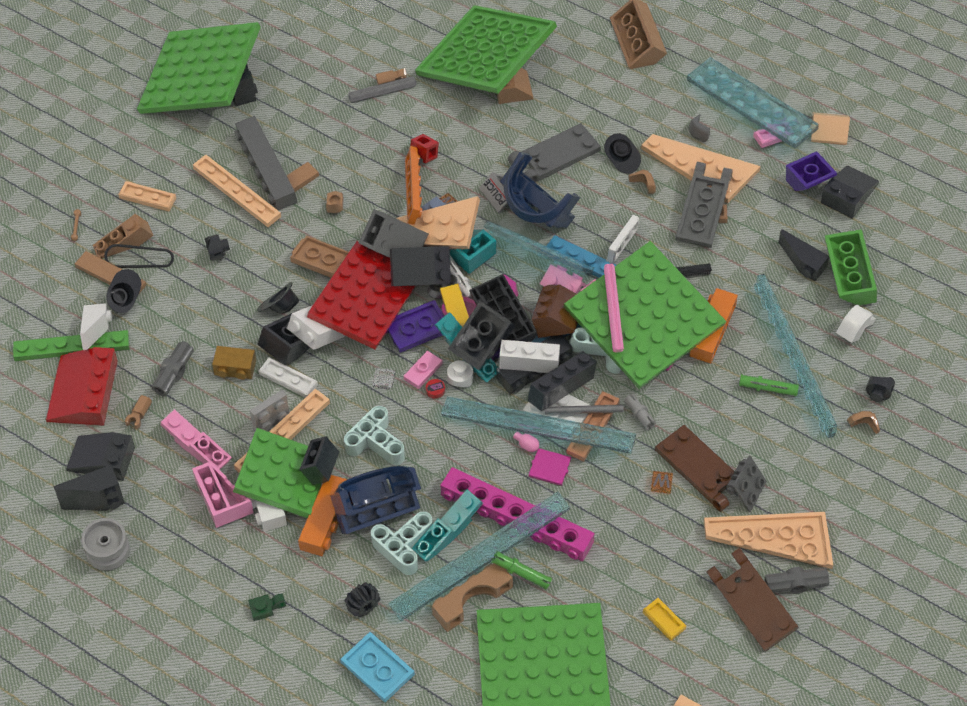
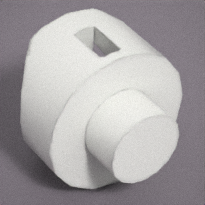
[447,360,473,387]

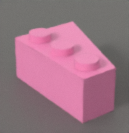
[192,461,254,528]

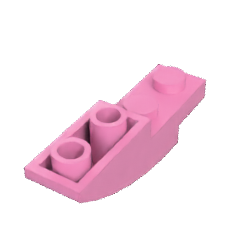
[160,409,232,470]

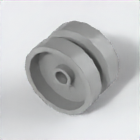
[81,518,130,570]

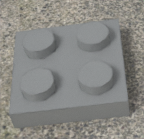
[250,390,290,432]

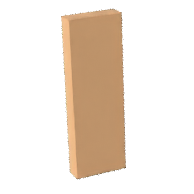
[118,181,176,212]

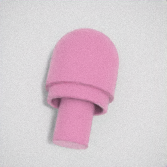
[513,432,539,452]

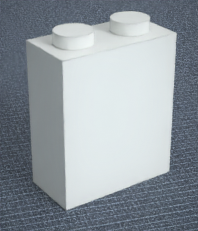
[287,305,345,350]

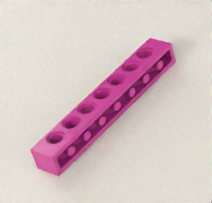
[440,467,595,561]

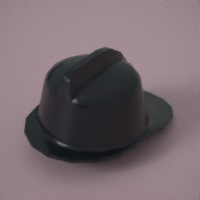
[604,133,641,174]
[106,269,142,313]
[257,282,299,314]

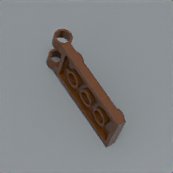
[655,425,734,512]
[706,548,799,652]

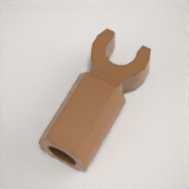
[376,68,407,85]
[125,395,152,429]

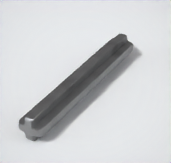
[348,76,416,102]

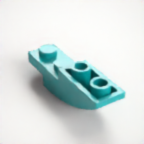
[435,312,498,383]
[411,489,483,562]

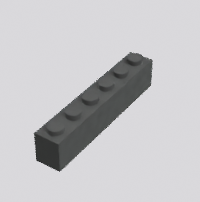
[234,116,297,210]

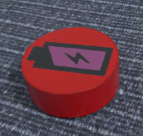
[426,379,445,399]

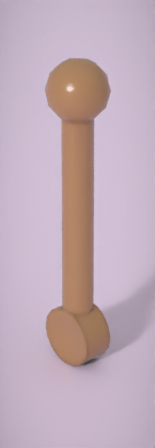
[71,209,81,241]

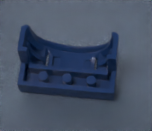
[500,152,581,228]
[330,465,421,534]

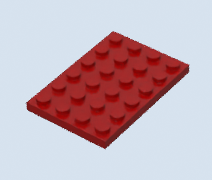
[307,241,416,350]

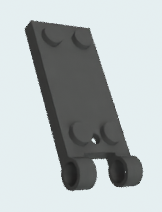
[508,123,601,183]
[675,162,733,248]

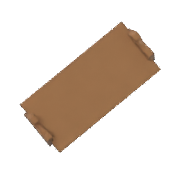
[290,236,349,278]

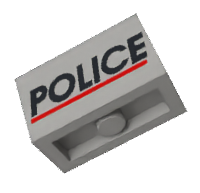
[479,172,516,213]

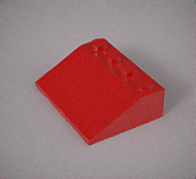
[46,347,118,426]

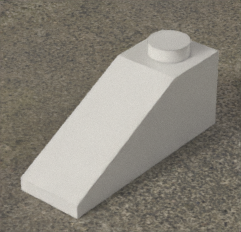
[80,303,112,350]

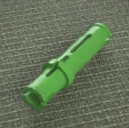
[739,374,799,396]
[492,551,552,590]

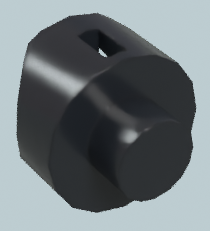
[205,234,230,261]
[866,375,895,402]

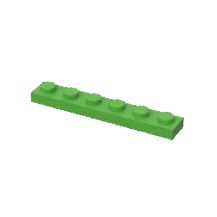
[13,330,129,361]

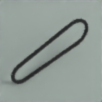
[104,244,174,268]

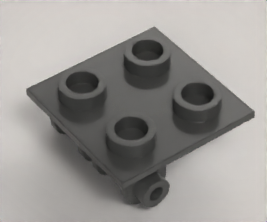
[726,455,767,512]

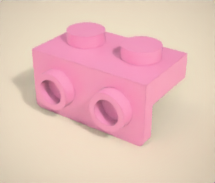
[540,264,586,294]

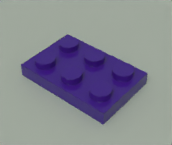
[387,300,444,353]

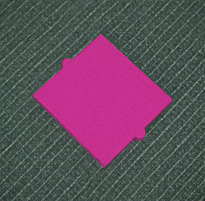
[529,448,571,486]

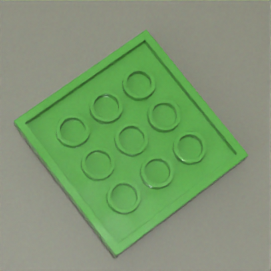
[233,428,321,518]

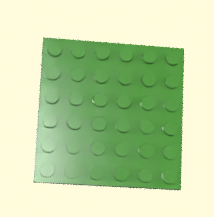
[415,5,557,94]
[137,22,261,114]
[564,241,726,389]
[477,603,611,706]

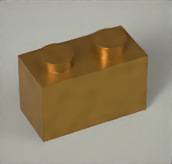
[212,346,256,380]

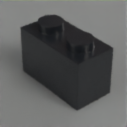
[299,436,340,485]

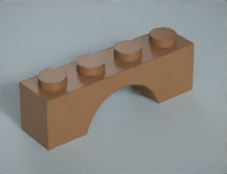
[432,563,513,632]

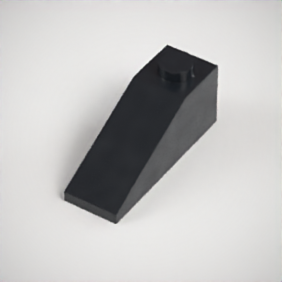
[778,229,829,281]

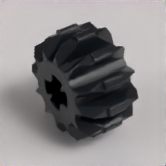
[344,582,381,617]

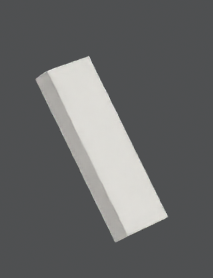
[607,215,639,264]
[258,357,318,398]

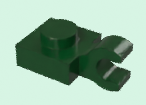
[248,593,286,621]

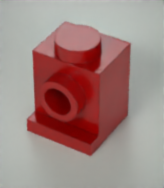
[410,134,439,164]

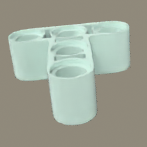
[569,328,622,374]
[344,406,405,465]
[371,511,433,575]

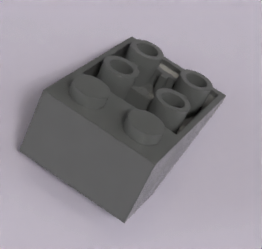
[359,209,429,257]

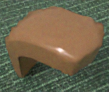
[628,169,656,194]
[326,191,344,213]
[847,411,880,434]

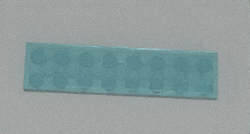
[687,57,819,148]

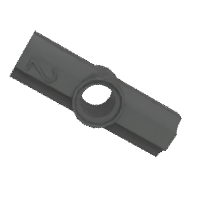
[152,341,194,396]
[764,567,829,594]

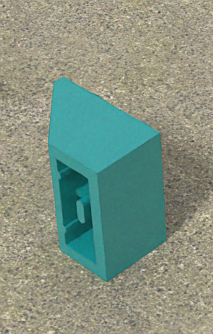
[449,229,496,274]

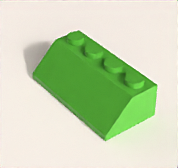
[825,229,877,305]

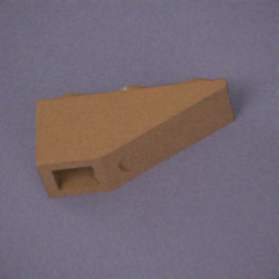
[93,214,154,259]

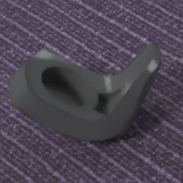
[689,114,710,142]
[427,274,457,299]

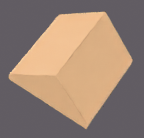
[811,112,850,145]

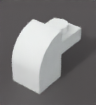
[836,305,876,343]

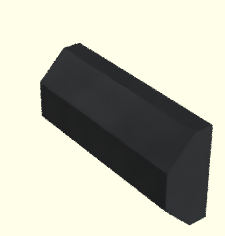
[469,274,537,342]

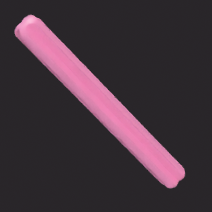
[604,264,624,353]

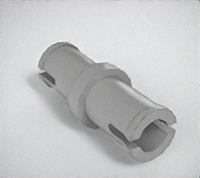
[624,394,656,430]

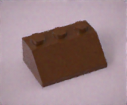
[532,285,578,338]

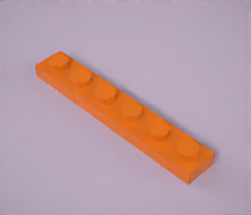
[405,146,422,225]

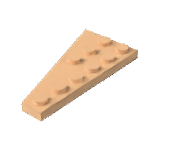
[641,134,761,204]
[397,196,480,249]
[704,512,833,569]

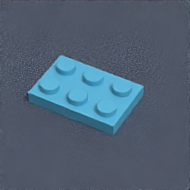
[340,632,415,702]

